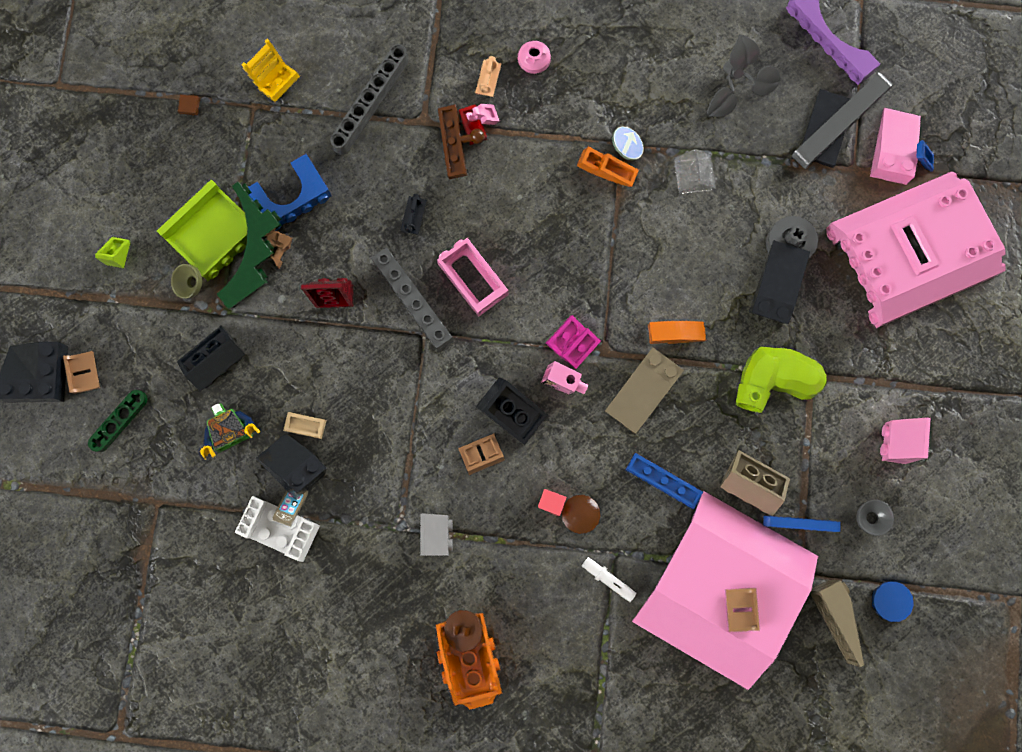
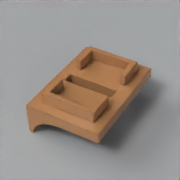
[63,351,100,394]
[458,434,505,475]
[725,588,760,632]

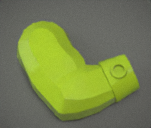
[736,347,826,413]

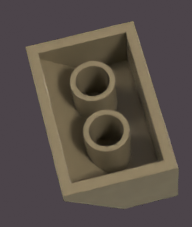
[721,450,790,516]

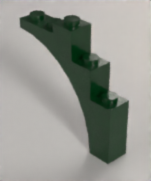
[217,182,282,309]

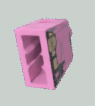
[541,361,588,394]

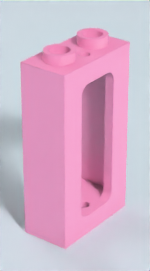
[437,238,508,317]

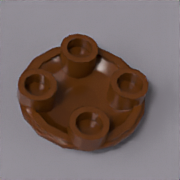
[562,495,600,534]

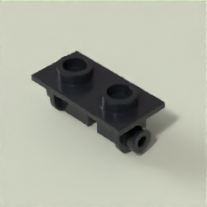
[400,194,427,235]

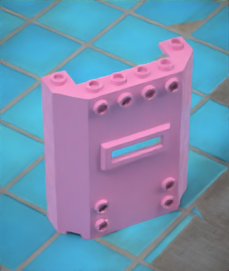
[826,172,1005,328]

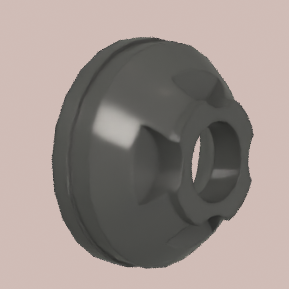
[857,499,894,536]

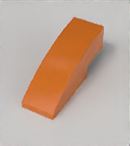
[577,146,639,187]
[648,321,706,344]

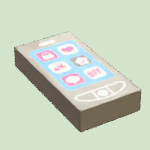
[272,491,308,527]

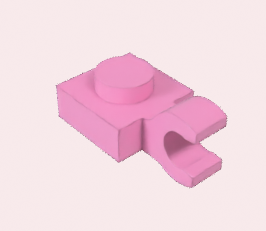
[466,104,499,125]

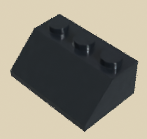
[177,325,245,391]

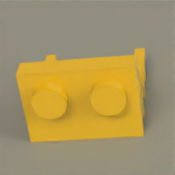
[242,39,300,102]

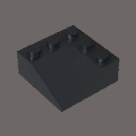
[0,342,68,403]

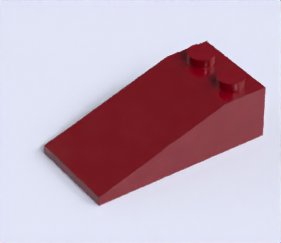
[301,278,354,308]

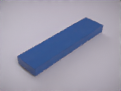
[625,453,703,509]

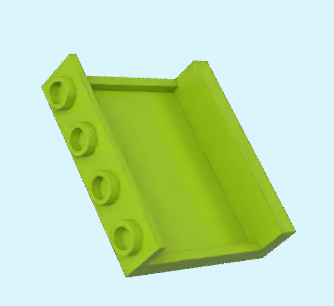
[157,180,247,281]

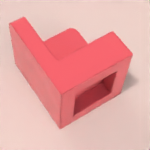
[538,489,567,516]

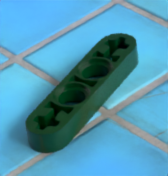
[88,390,148,453]

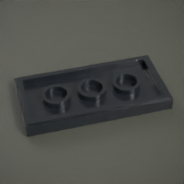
[802,89,850,168]

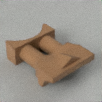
[267,231,292,269]

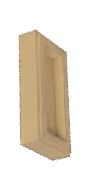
[283,412,326,439]

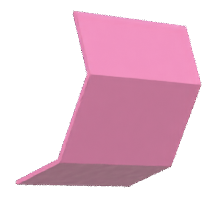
[632,491,818,690]

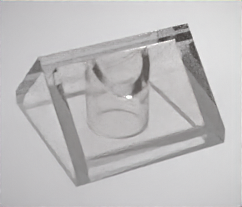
[674,149,716,194]

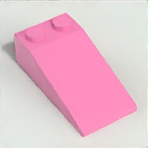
[870,108,920,185]

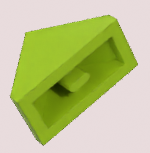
[95,237,130,268]

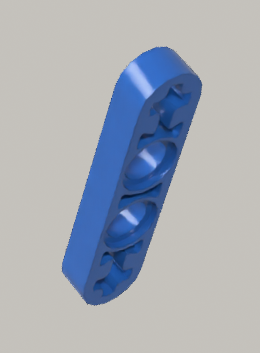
[763,516,841,532]

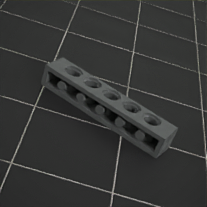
[371,247,454,353]

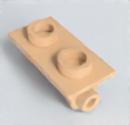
[475,56,501,97]

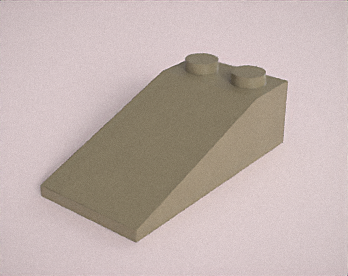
[605,348,684,434]
[810,580,864,667]

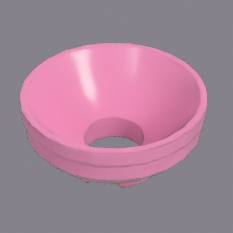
[518,41,551,74]

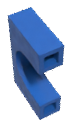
[249,154,332,231]

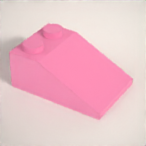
[880,418,930,464]

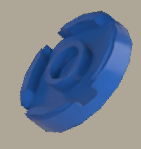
[872,582,914,622]

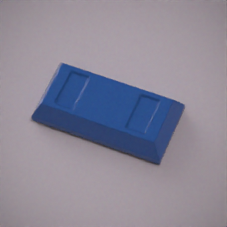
[916,140,934,171]

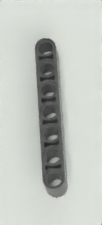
[330,44,408,155]
[791,72,894,169]

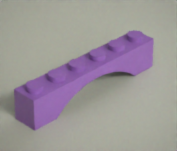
[786,0,880,85]

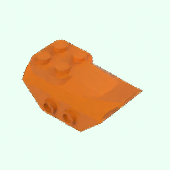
[436,613,502,709]

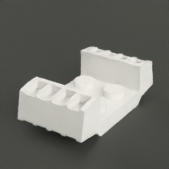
[235,496,320,562]

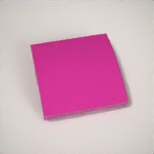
[546,315,601,369]

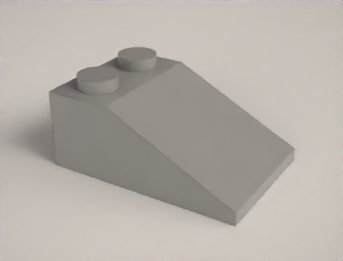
[420,514,453,556]

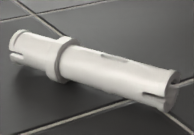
[582,557,636,602]

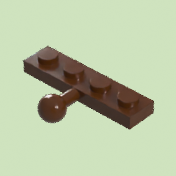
[438,105,485,179]

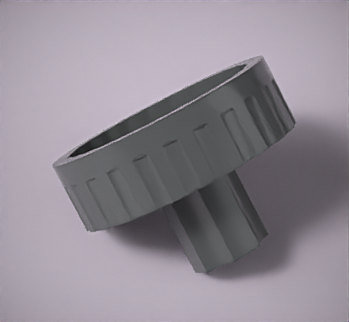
[766,216,818,260]

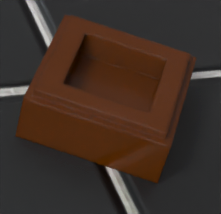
[178,95,200,116]

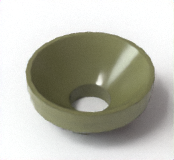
[171,264,202,299]

